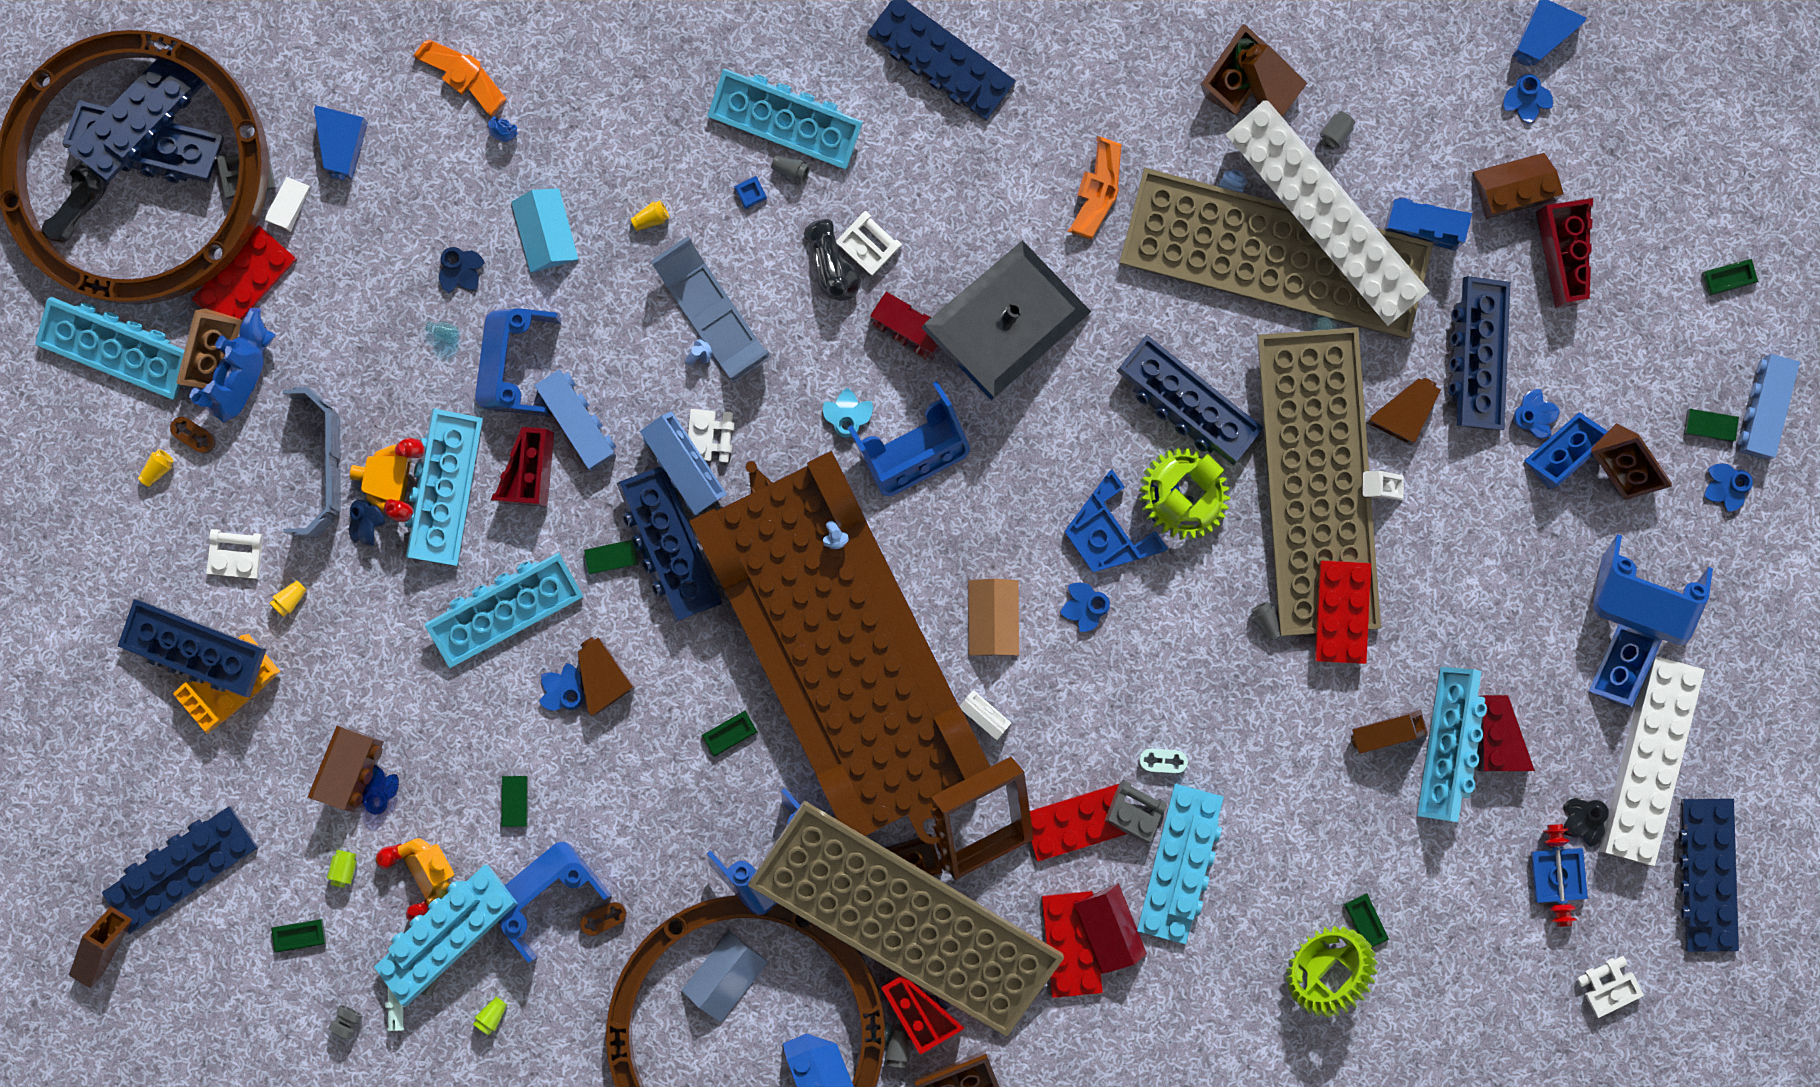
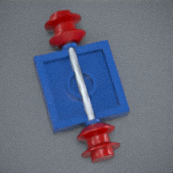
[1531,824,1588,927]

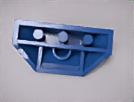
[783,1033,854,1087]

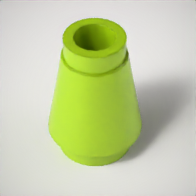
[472,996,508,1036]

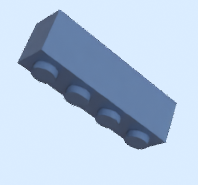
[1738,354,1800,460]
[534,369,616,471]
[639,411,727,515]

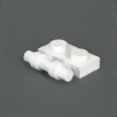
[688,409,735,463]
[1577,956,1644,1018]

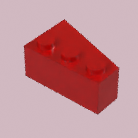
[881,975,964,1055]

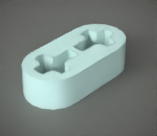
[1139,749,1188,773]

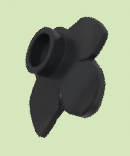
[1563,798,1609,847]

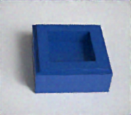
[734,176,767,210]

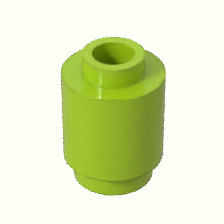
[326,850,357,888]

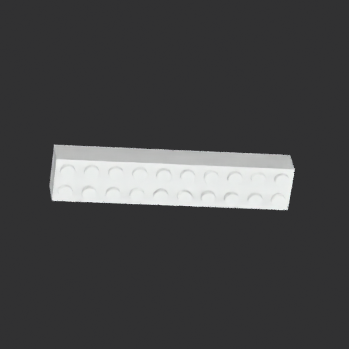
[1226,101,1430,326]

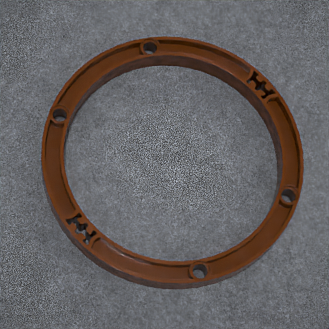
[0,30,269,305]
[606,895,885,1087]

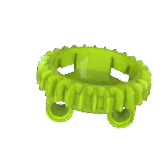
[1138,448,1230,540]
[1285,926,1378,1018]

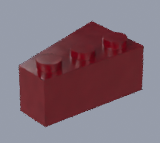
[870,291,940,360]
[491,427,555,507]
[1478,695,1535,771]

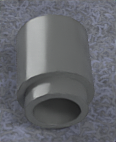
[1320,111,1355,149]

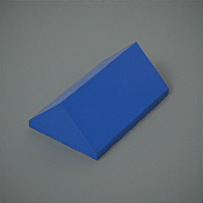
[1524,412,1608,490]
[1589,624,1662,708]

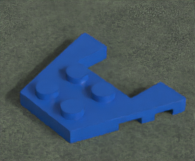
[1064,469,1168,573]

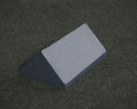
[682,930,769,1022]

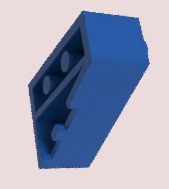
[1384,198,1472,251]

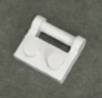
[836,211,902,277]
[206,529,263,579]

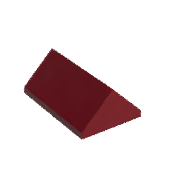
[1073,883,1147,974]

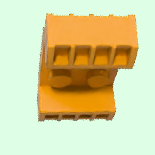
[173,634,281,735]

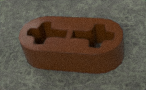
[170,417,216,454]
[580,902,627,936]

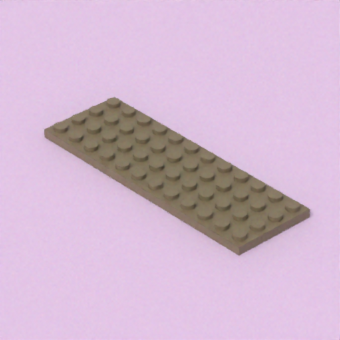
[1119,167,1434,340]
[1257,327,1381,636]
[748,800,1064,1036]

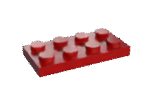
[192,226,297,320]
[1315,560,1371,664]
[1030,783,1127,862]
[1042,891,1103,998]

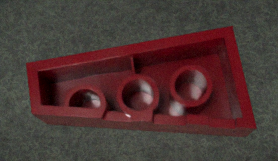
[1536,198,1593,308]

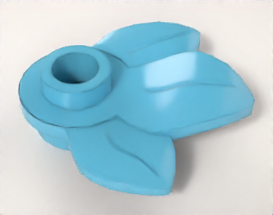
[823,388,873,438]

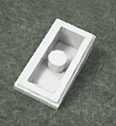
[265,177,310,232]
[1363,471,1404,500]

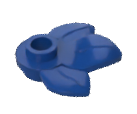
[1503,74,1553,124]
[1513,389,1560,439]
[1704,463,1753,512]
[1060,582,1110,632]
[539,663,584,711]

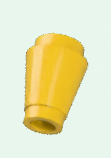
[631,200,670,231]
[138,449,174,487]
[269,580,307,617]

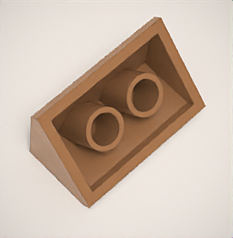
[176,309,242,388]
[968,579,1019,656]

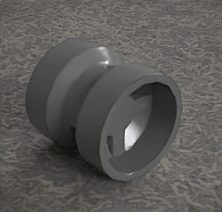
[328,1005,363,1039]

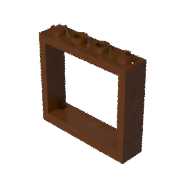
[931,757,1034,880]

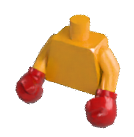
[349,438,425,522]
[375,838,455,922]

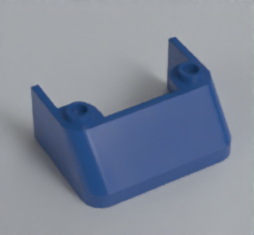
[475,308,562,417]
[848,381,970,497]
[1593,534,1713,645]
[707,788,801,915]
[498,842,612,963]

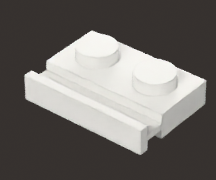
[960,690,1011,740]

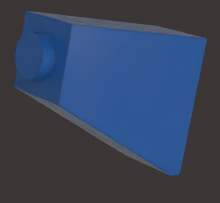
[1512,0,1587,66]
[314,105,368,181]

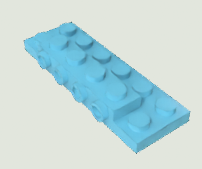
[707,69,863,169]
[35,297,185,400]
[405,408,483,566]
[425,552,584,668]
[1417,667,1487,822]
[1137,784,1224,944]
[374,865,518,1006]

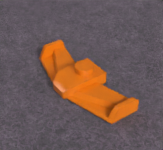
[413,40,507,118]
[1067,136,1122,239]

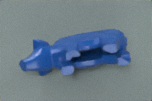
[189,308,276,423]

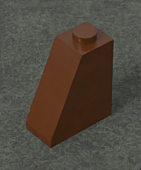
[1242,44,1307,117]
[1366,378,1441,445]
[578,637,635,717]
[1351,710,1428,754]
[69,907,132,988]

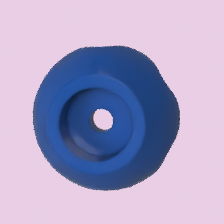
[488,116,518,142]

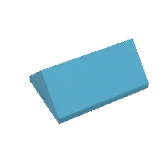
[511,189,579,273]

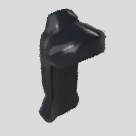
[41,163,110,243]
[804,219,861,301]

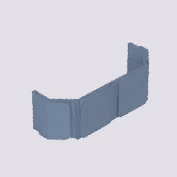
[651,236,771,383]
[283,387,341,538]

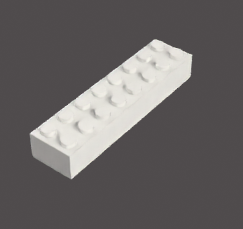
[1598,656,1705,866]

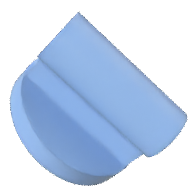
[1218,169,1247,193]
[685,339,712,365]
[823,521,849,549]

